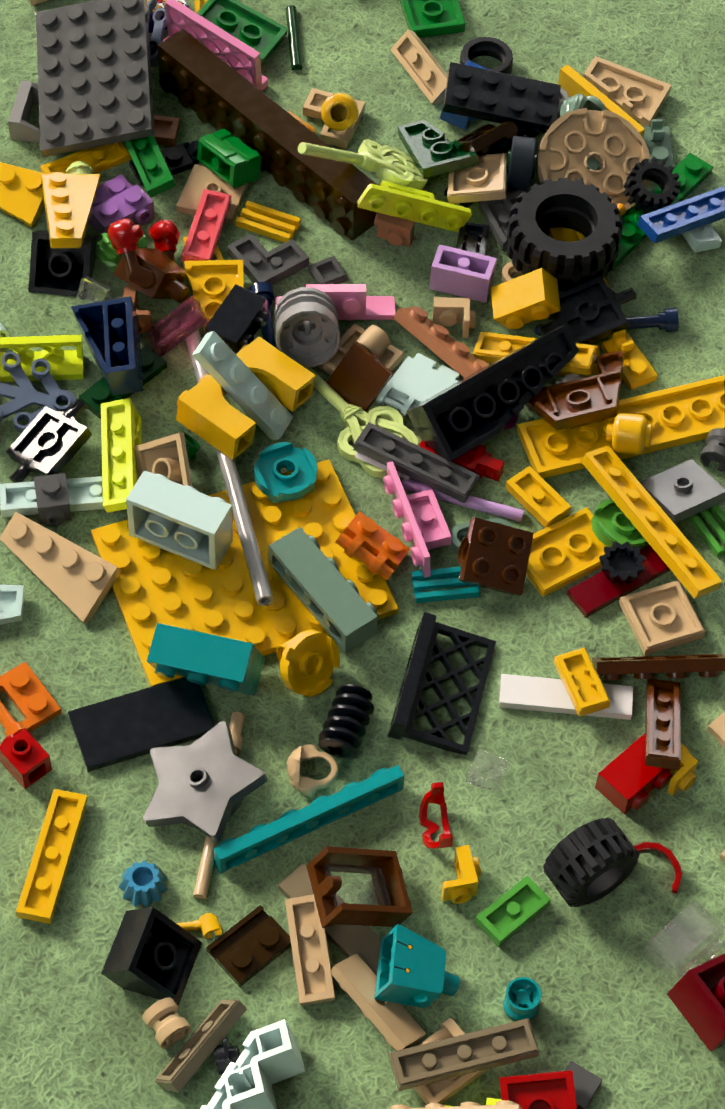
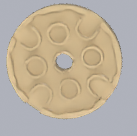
[537,108,651,212]

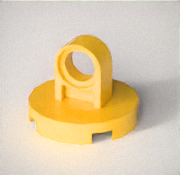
[276,630,340,697]

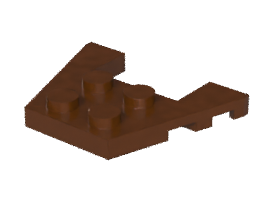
[526,350,624,431]

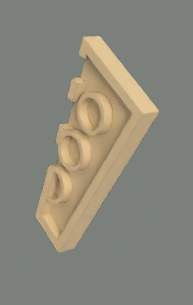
[0,512,121,624]

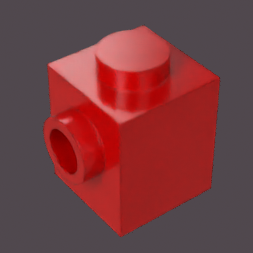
[0,728,52,789]

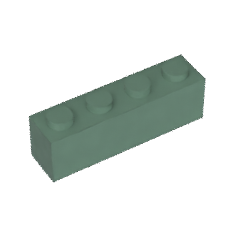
[268,527,379,653]

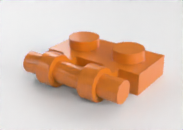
[335,511,410,580]

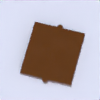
[326,341,393,412]

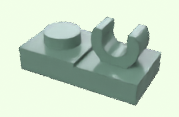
[643,119,675,168]

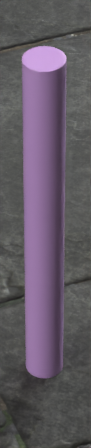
[402,478,525,522]

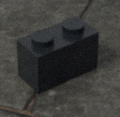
[205,284,270,354]

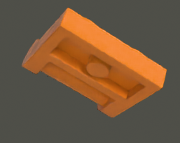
[0,662,62,737]

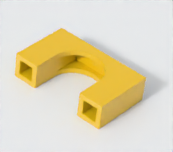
[176,337,316,460]

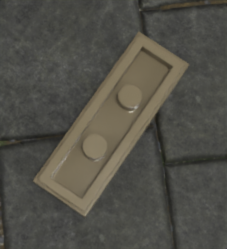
[155,999,247,1092]

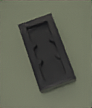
[456,222,490,255]

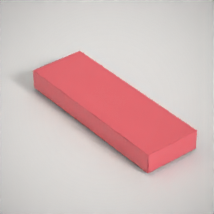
[181,189,232,262]

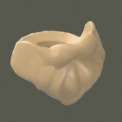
[287,744,339,798]

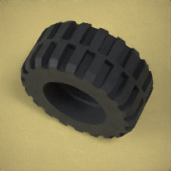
[506,178,623,291]

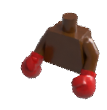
[108,218,190,303]

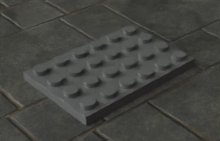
[36,0,155,157]

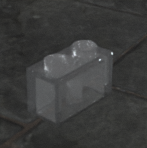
[643,900,725,985]

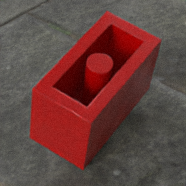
[595,733,673,814]

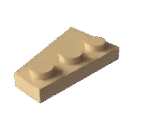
[584,56,671,126]

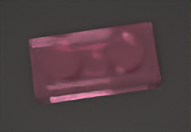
[146,296,208,357]

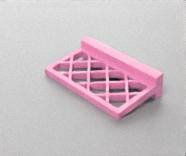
[163,0,268,91]

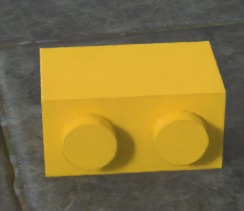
[491,268,561,329]

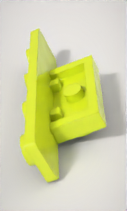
[357,180,472,232]

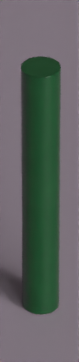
[285,5,302,70]

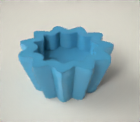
[118,860,168,907]

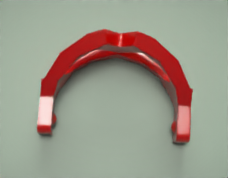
[419,782,453,849]
[634,842,682,894]

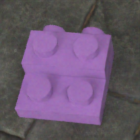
[88,174,154,236]

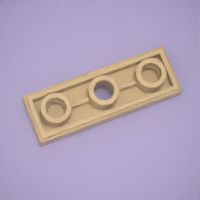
[330,953,426,1051]

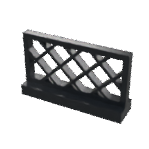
[387,612,496,755]

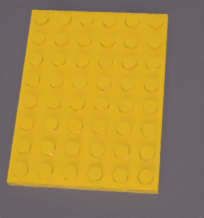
[91,459,398,687]

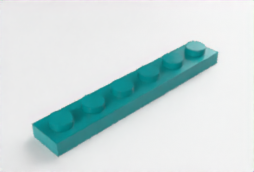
[214,765,405,874]

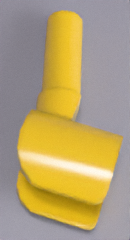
[176,913,222,939]

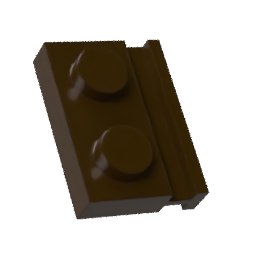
[206,905,291,988]

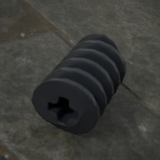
[318,684,374,760]

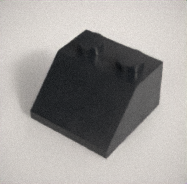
[28,230,97,298]
[101,907,202,1005]

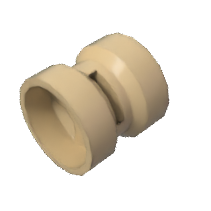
[142,997,191,1049]

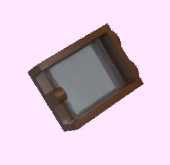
[306,846,413,929]

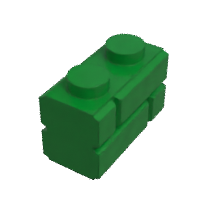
[197,128,262,188]

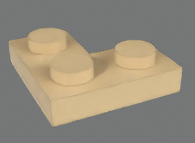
[303,88,365,149]

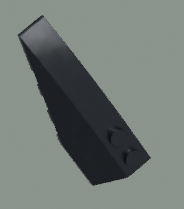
[406,324,579,462]

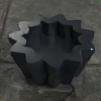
[599,541,646,586]

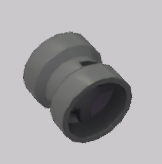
[699,428,725,471]

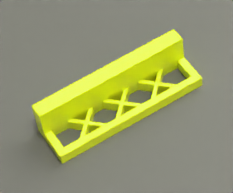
[0,335,84,382]
[101,398,142,513]

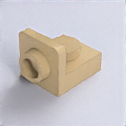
[432,297,476,338]

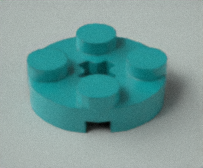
[254,442,317,503]

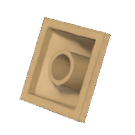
[134,432,193,487]

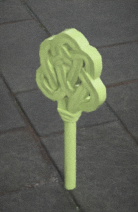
[298,139,428,190]
[305,367,418,478]

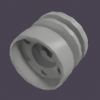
[274,287,340,367]

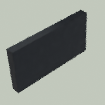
[68,677,215,772]

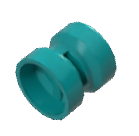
[503,977,542,1021]

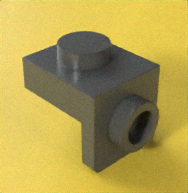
[33,473,72,526]

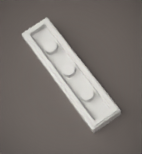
[499,674,633,720]

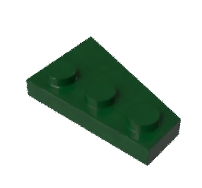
[397,120,479,179]

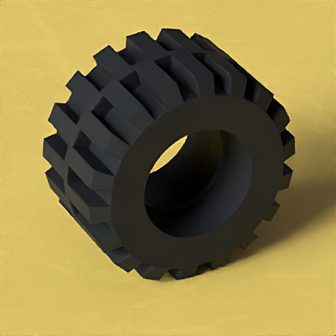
[543,818,639,907]

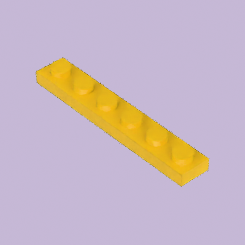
[581,445,722,599]

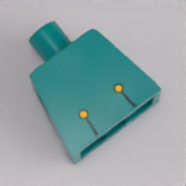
[374,924,460,1008]

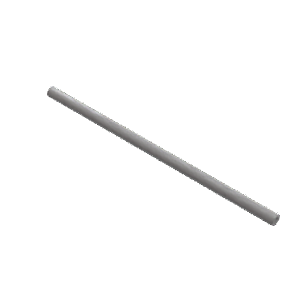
[181,315,273,606]

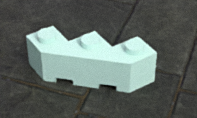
[200,1019,305,1109]

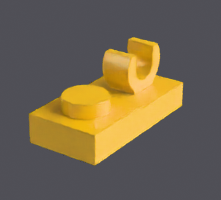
[601,329,658,390]

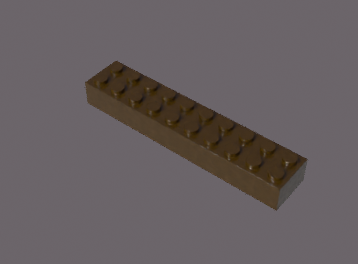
[158,29,378,241]

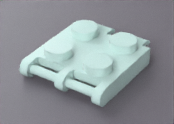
[376,353,460,417]

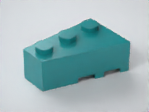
[147,623,265,696]

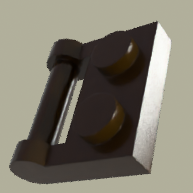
[456,122,518,156]

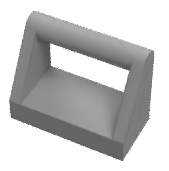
[8,80,40,143]

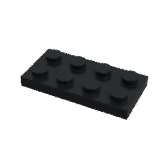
[442,62,561,133]

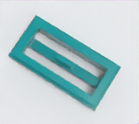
[411,567,480,603]

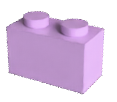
[429,244,497,303]

